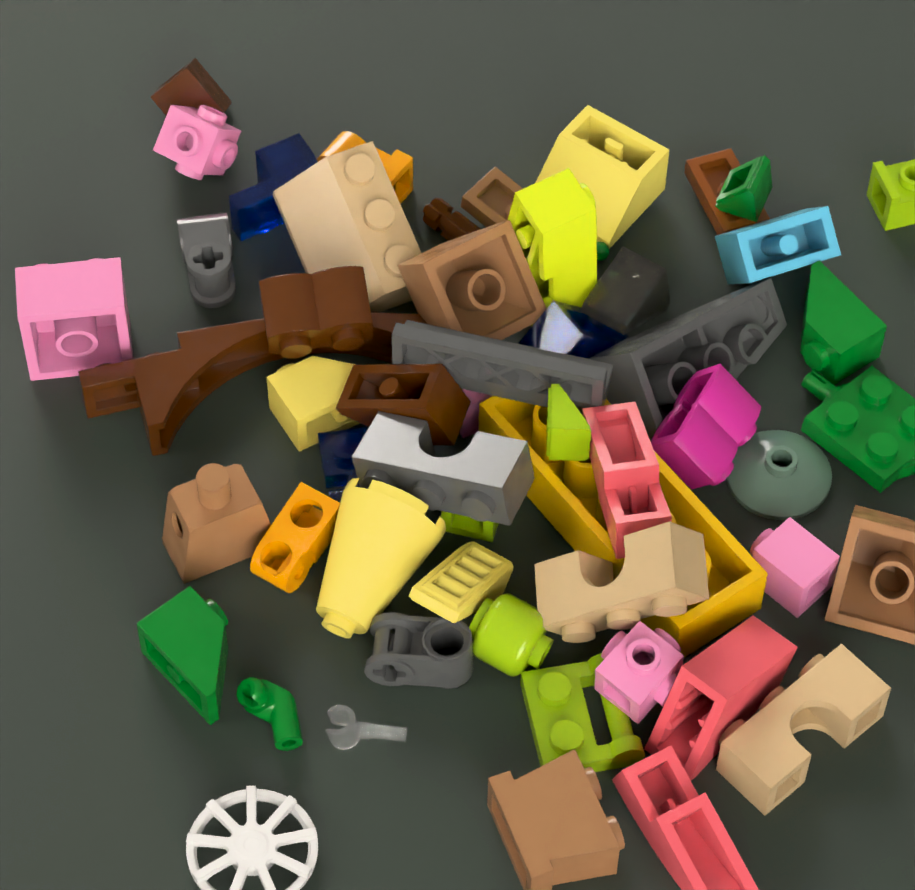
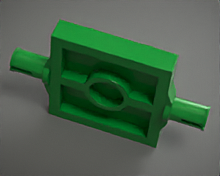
[801,366,915,493]

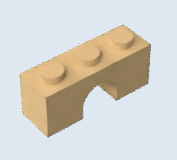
[534,521,709,643]
[716,644,891,816]

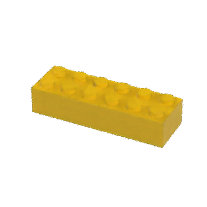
[478,396,768,657]

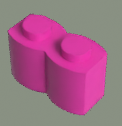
[651,364,761,489]

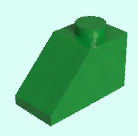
[800,260,887,385]
[136,586,228,725]

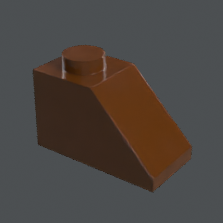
[336,364,471,446]

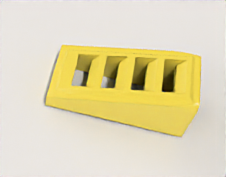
[408,541,514,623]

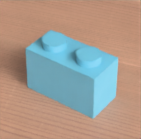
[715,206,841,284]

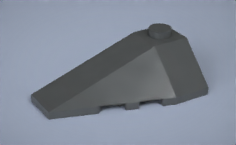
[590,278,787,442]

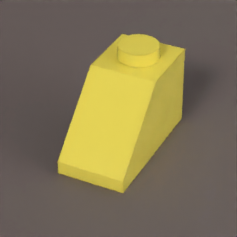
[267,356,360,452]

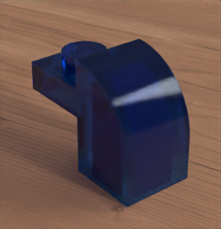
[229,133,318,241]

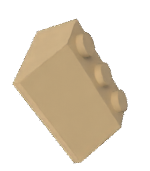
[273,141,421,313]

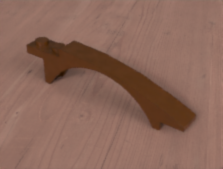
[78,312,427,456]

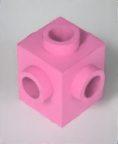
[153,105,241,180]
[594,621,684,724]

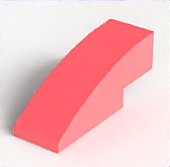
[582,402,672,559]
[612,745,759,890]

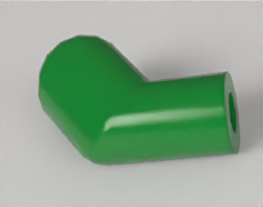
[236,677,303,751]

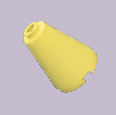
[316,478,446,639]

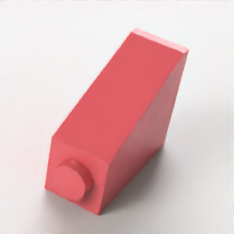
[644,615,798,781]

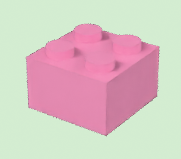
[15,257,133,381]

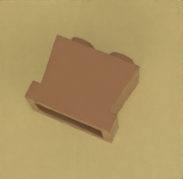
[487,749,625,890]

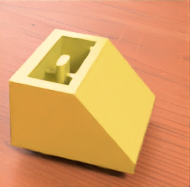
[535,105,669,249]

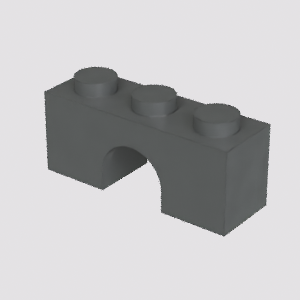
[352,411,535,526]

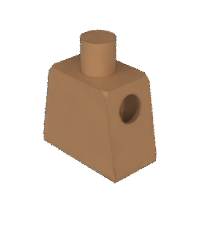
[162,463,271,584]

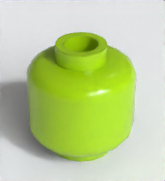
[469,593,554,677]

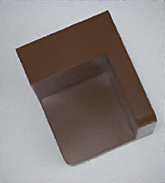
[151,58,232,116]

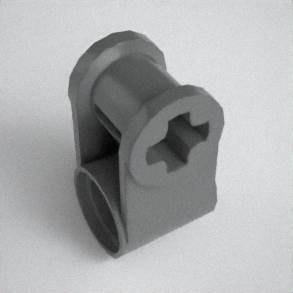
[177,212,236,308]
[364,612,474,689]

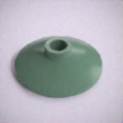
[726,430,832,521]

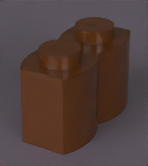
[259,266,373,358]

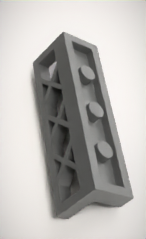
[392,320,613,414]

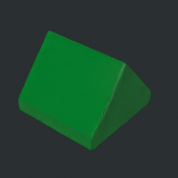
[715,155,773,222]

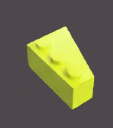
[508,168,597,349]

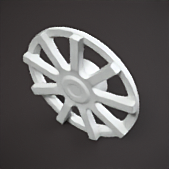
[186,785,318,890]

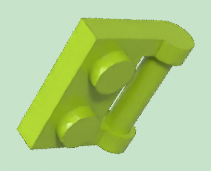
[520,653,645,772]

